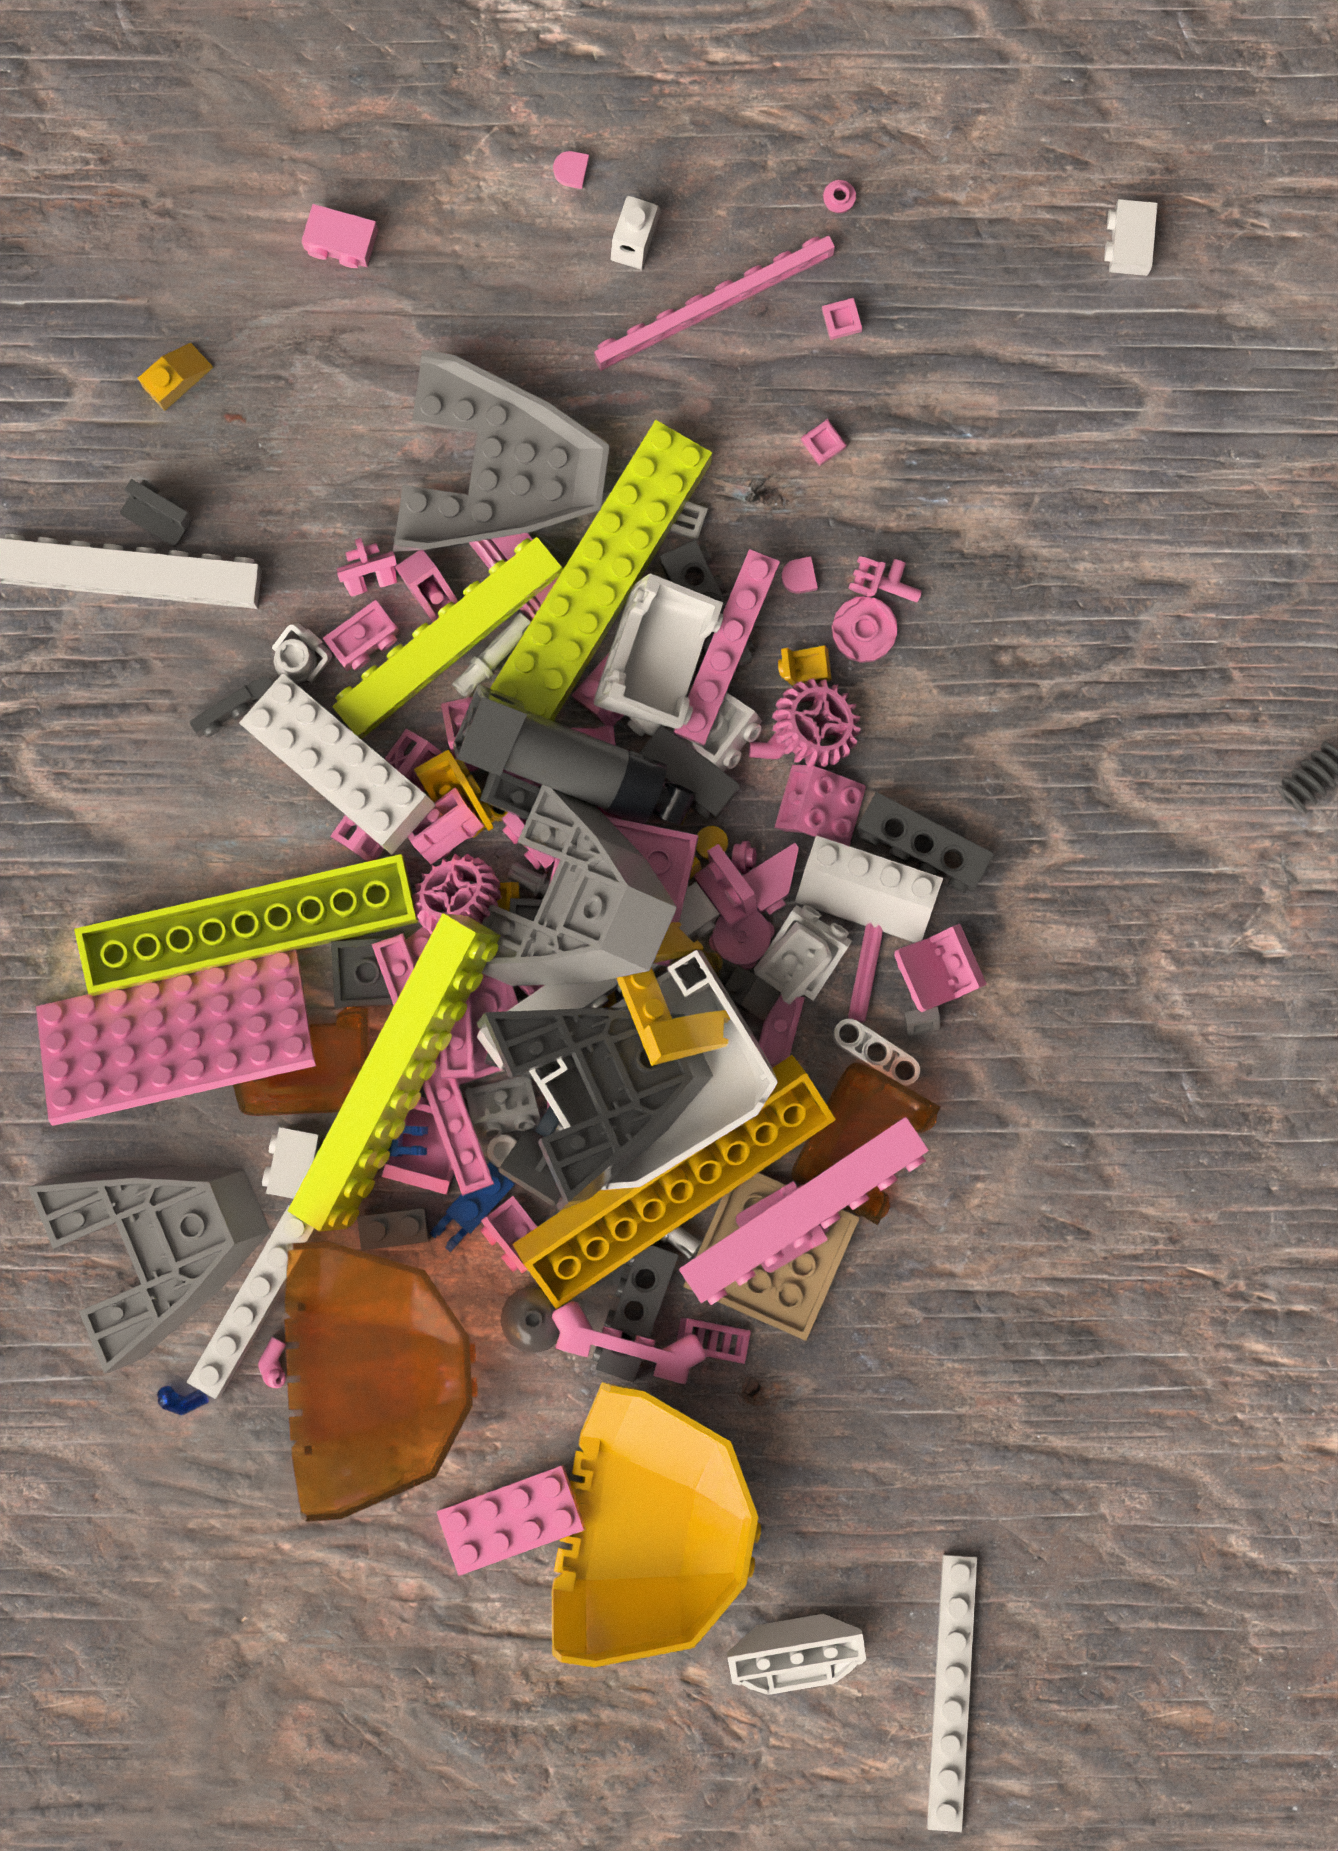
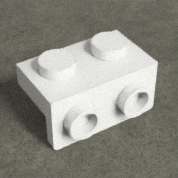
[754,922,832,1004]

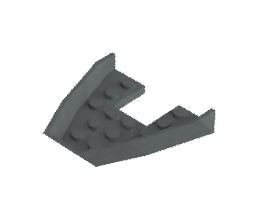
[477,1007,713,1211]

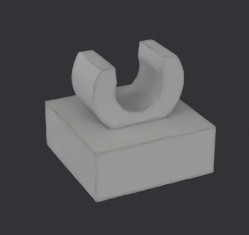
[904,997,940,1036]

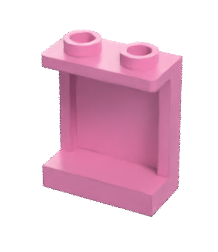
[382,1097,454,1195]

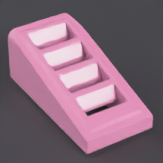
[677,1318,751,1364]

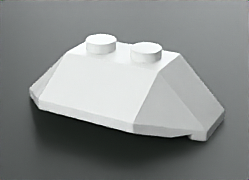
[727,1614,866,1695]

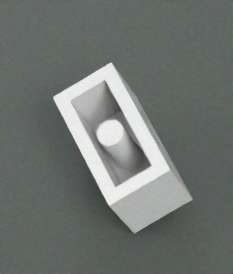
[1104,199,1157,276]
[262,1127,322,1199]

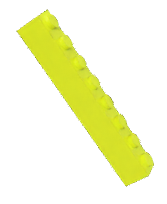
[332,537,563,740]

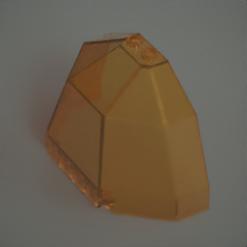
[284,1241,478,1522]

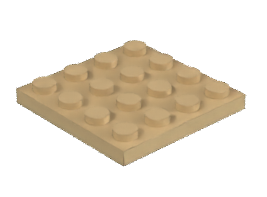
[683,1173,860,1341]

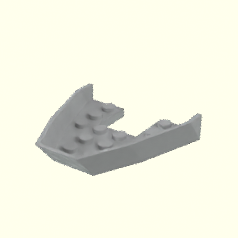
[393,350,610,552]
[482,785,677,986]
[28,1165,270,1374]

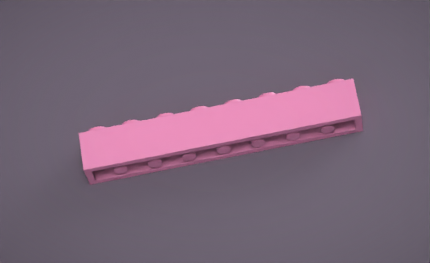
[679,1117,929,1305]

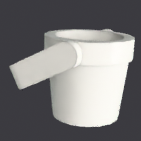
[272,623,332,683]

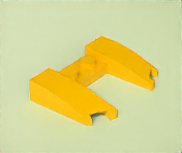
[617,922,730,1066]

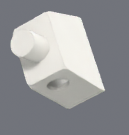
[611,196,661,270]

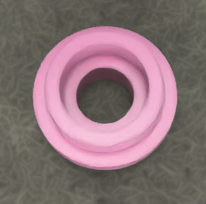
[823,180,856,213]
[732,841,757,874]

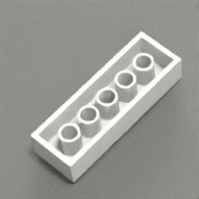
[239,673,436,855]

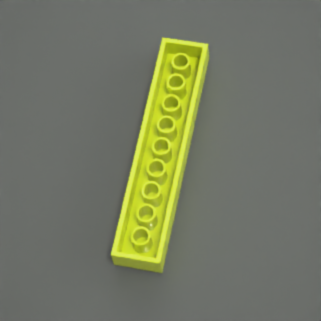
[490,420,712,721]
[74,854,419,996]
[287,913,501,1232]

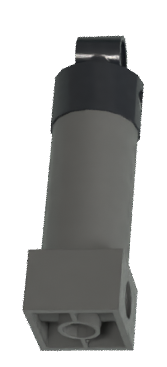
[453,684,696,825]

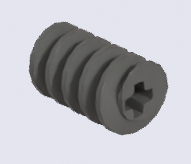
[1276,741,1338,814]

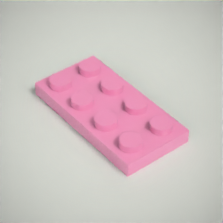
[437,1465,586,1576]

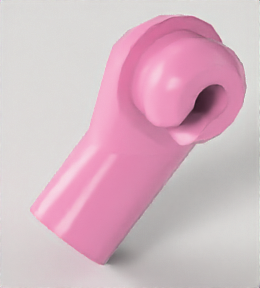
[749,732,787,760]
[258,1337,287,1388]

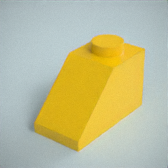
[138,343,213,411]

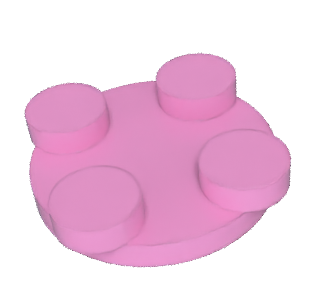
[709,911,775,969]

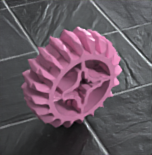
[772,678,861,768]
[412,853,502,934]

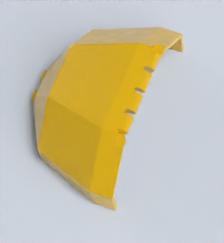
[552,1382,761,1668]

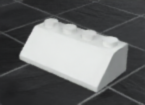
[795,835,943,943]

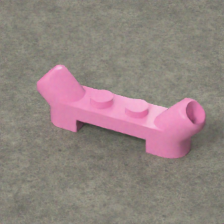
[552,1301,706,1384]

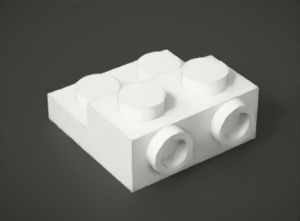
[667,692,762,772]
[760,905,852,1001]

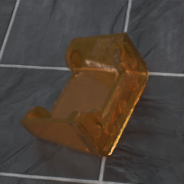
[233,1006,371,1116]
[791,1063,941,1225]

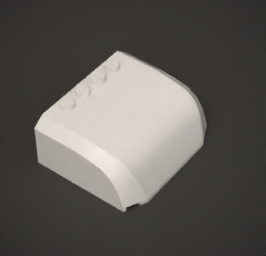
[529,950,778,1190]

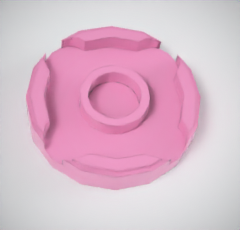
[832,596,897,663]

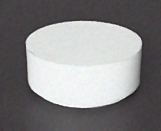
[487,1135,517,1167]

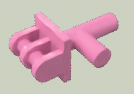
[849,557,921,603]

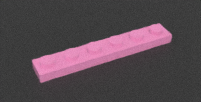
[673,549,780,746]

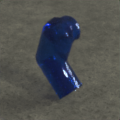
[157,1386,209,1415]

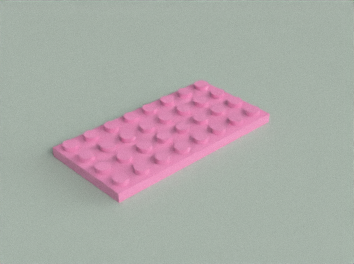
[36,949,316,1126]

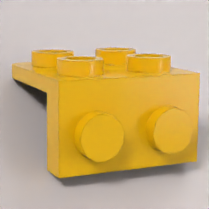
[414,749,494,831]

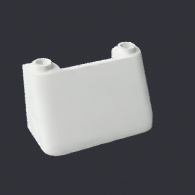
[594,573,723,729]

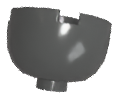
[500,1286,564,1353]

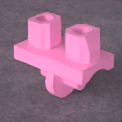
[337,538,397,596]

